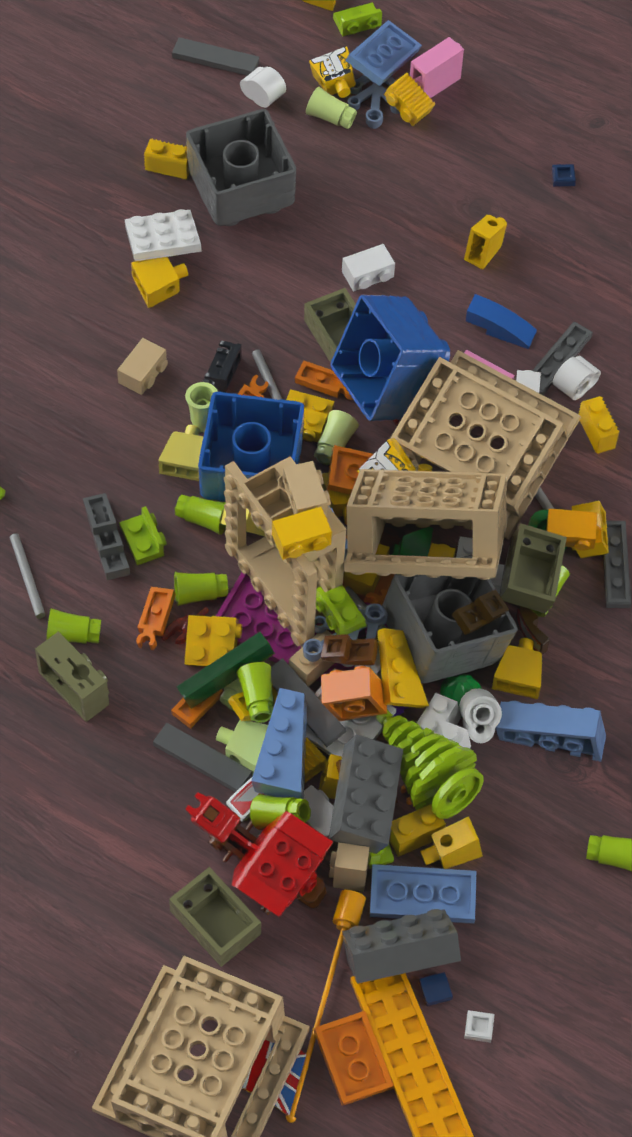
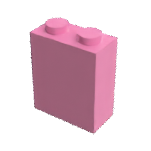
[410,37,464,98]

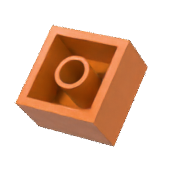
[321,666,387,721]

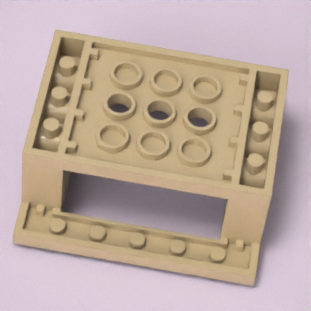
[390,350,581,540]
[224,457,346,647]
[344,469,508,580]
[92,956,310,1137]

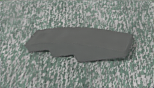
[83,493,130,580]

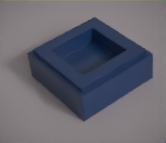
[551,164,576,187]
[419,972,453,1006]

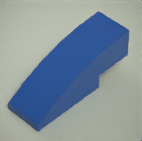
[466,294,537,349]

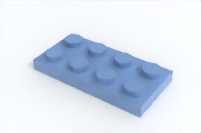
[346,20,422,86]
[370,864,476,923]

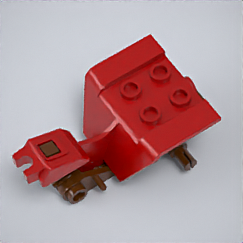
[185,792,333,918]

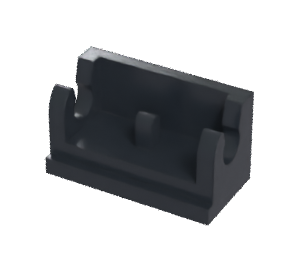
[202,341,242,393]

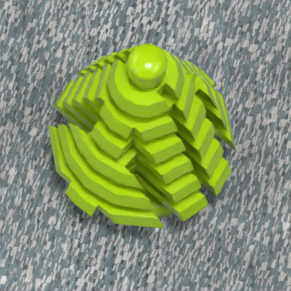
[376,710,484,819]

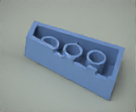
[251,688,307,799]
[495,701,606,762]

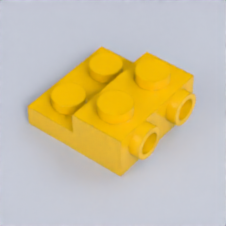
[286,389,335,442]
[184,615,242,667]

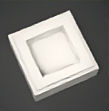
[464,1010,494,1043]

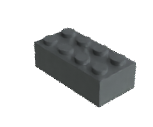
[329,734,403,854]
[342,909,461,984]

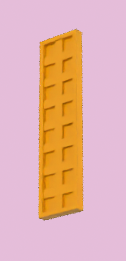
[350,973,474,1137]

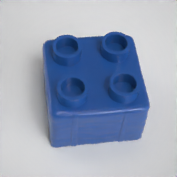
[330,295,450,421]
[198,392,304,502]

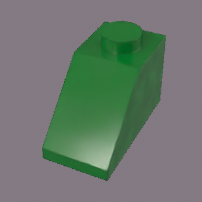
[390,527,433,557]

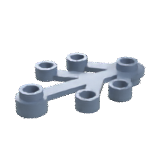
[348,75,400,129]
[303,604,388,667]

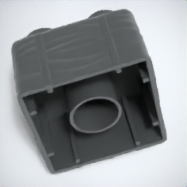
[186,109,296,226]
[382,555,518,683]

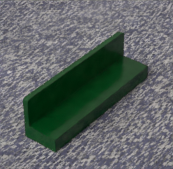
[176,632,275,709]

